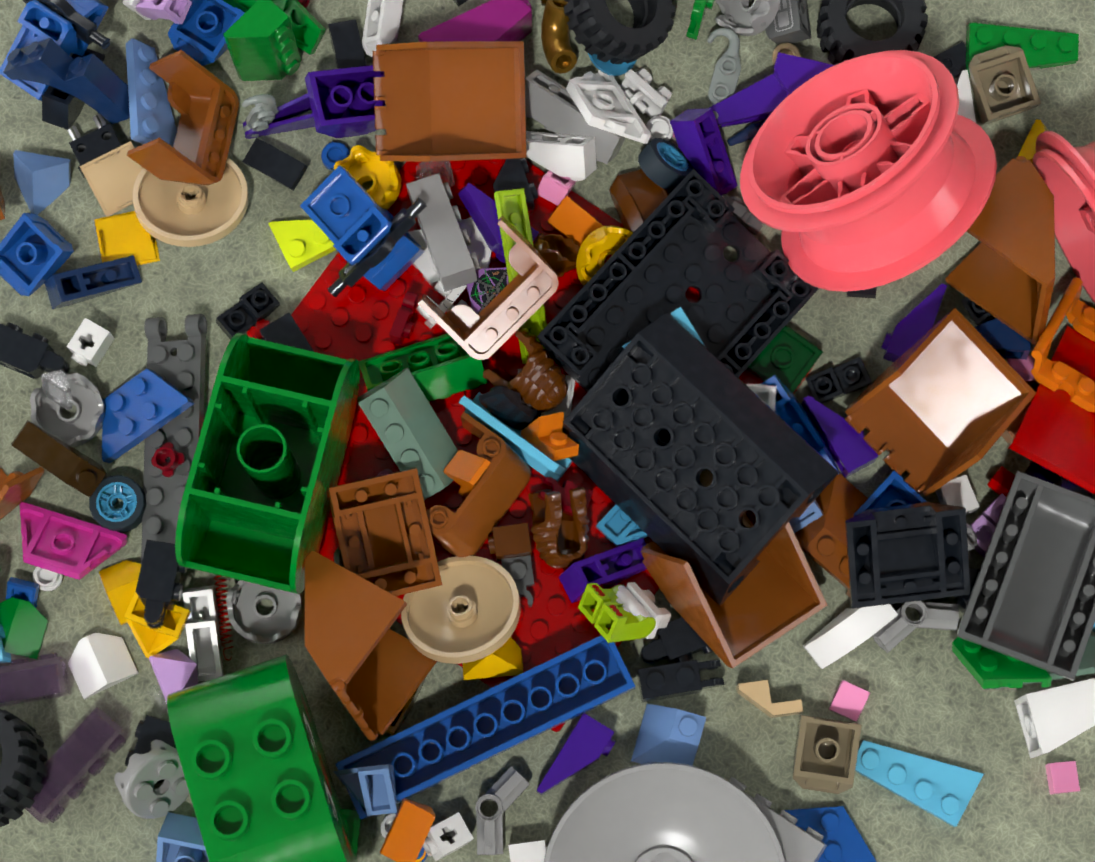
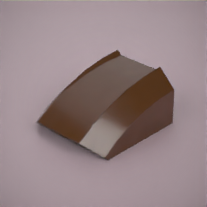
[609,169,672,233]

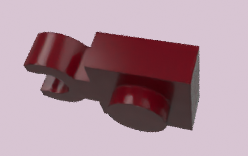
[389,291,419,346]
[537,477,593,516]

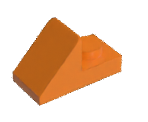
[521,412,579,461]
[443,450,491,498]

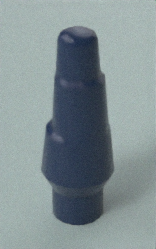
[727,120,765,146]

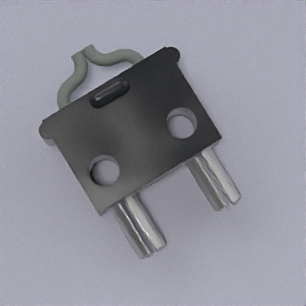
[67,114,121,179]

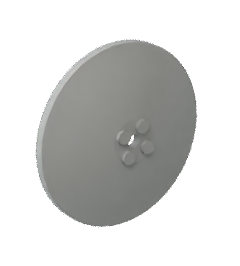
[544,762,785,862]

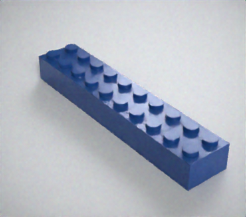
[335,635,635,819]

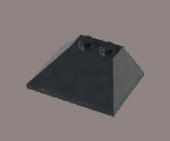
[845,502,971,609]

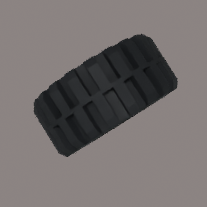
[564,0,675,64]
[816,0,928,65]
[0,709,48,827]

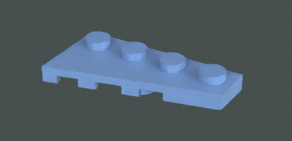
[126,38,177,147]

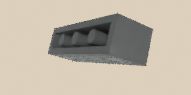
[765,0,811,45]

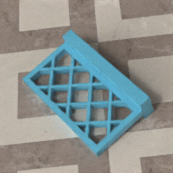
[459,392,573,482]

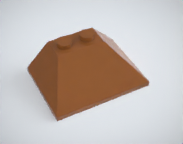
[328,468,442,596]
[794,473,868,598]

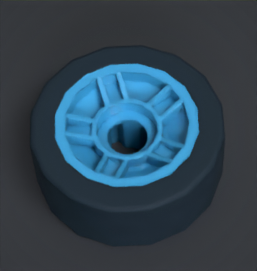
[638,138,693,191]
[89,475,146,533]

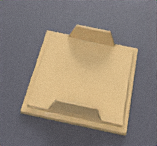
[79,141,143,217]

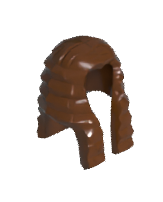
[483,328,568,413]
[528,487,590,569]

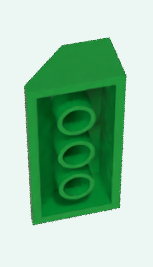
[223,0,301,81]
[359,333,488,402]

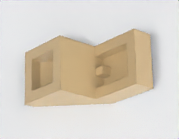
[736,680,803,718]

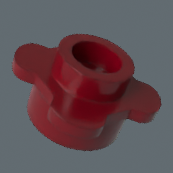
[151,442,185,478]

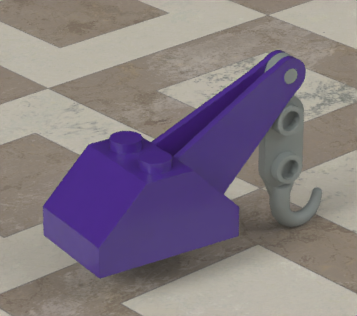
[707,28,835,128]
[242,65,385,139]

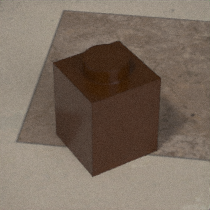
[488,523,532,562]

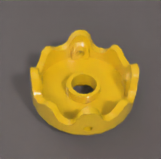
[334,145,401,210]
[576,225,633,286]

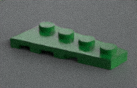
[223,0,326,55]
[966,22,1079,78]

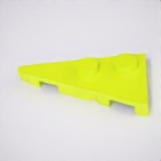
[268,220,336,272]

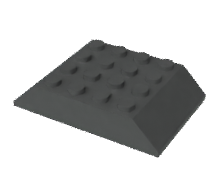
[957,471,1095,681]

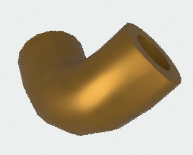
[541,0,577,74]

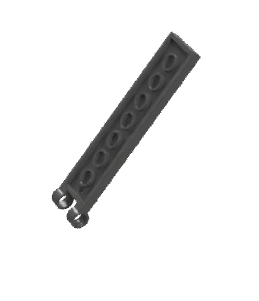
[141,314,207,570]

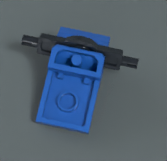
[0,0,110,101]
[300,165,427,297]

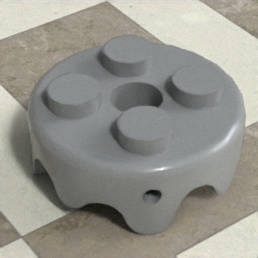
[715,0,780,36]
[30,373,105,447]
[226,580,302,644]
[114,740,189,819]

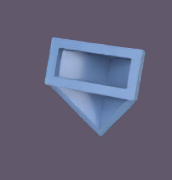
[13,150,71,215]
[333,764,397,816]

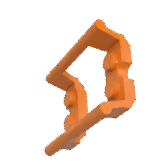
[1031,277,1095,412]

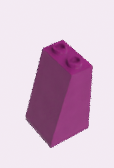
[418,0,532,42]

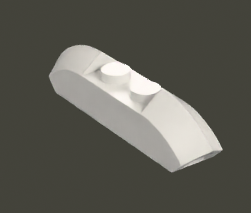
[362,0,403,57]

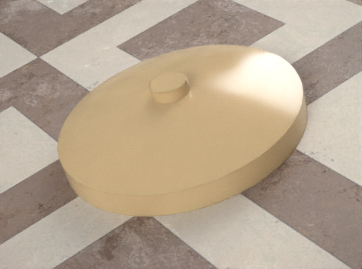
[132,157,248,247]
[401,556,521,664]

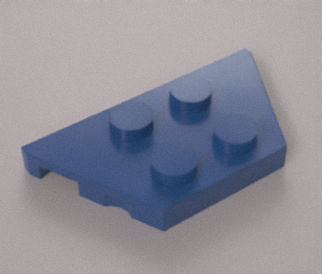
[102,368,195,463]
[784,806,876,862]

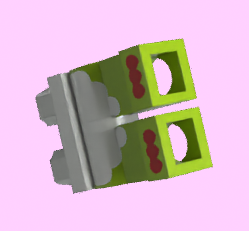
[578,582,671,643]

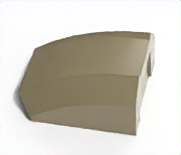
[969,45,1041,125]
[793,715,862,794]

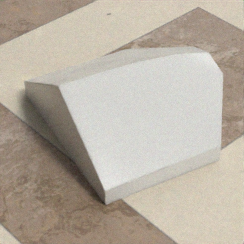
[68,633,139,700]

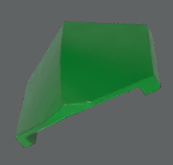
[0,597,49,660]

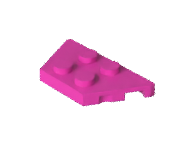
[20,501,128,580]

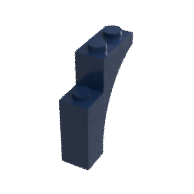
[3,38,130,124]

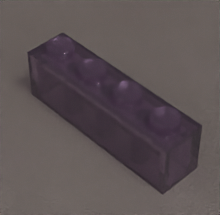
[0,653,71,707]
[25,707,129,824]

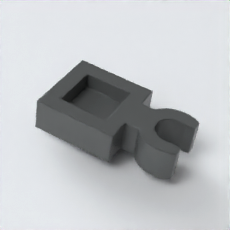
[722,194,763,235]
[501,555,535,607]

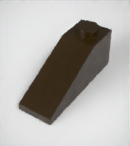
[11,420,107,498]

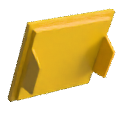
[94,211,160,266]

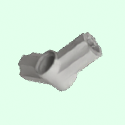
[872,600,959,653]
[475,766,530,855]

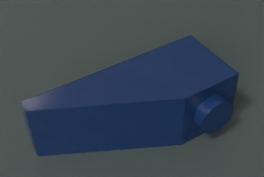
[44,255,142,309]
[974,318,1031,360]

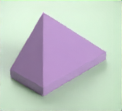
[149,649,198,703]

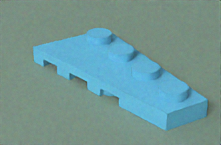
[855,740,984,827]

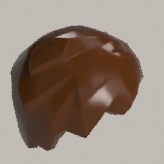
[533,233,580,277]

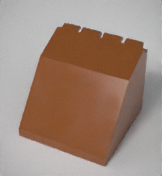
[373,41,526,162]
[945,156,1055,345]
[844,308,1036,497]
[641,510,828,668]
[305,550,437,741]

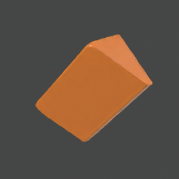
[547,196,603,246]
[380,798,436,862]

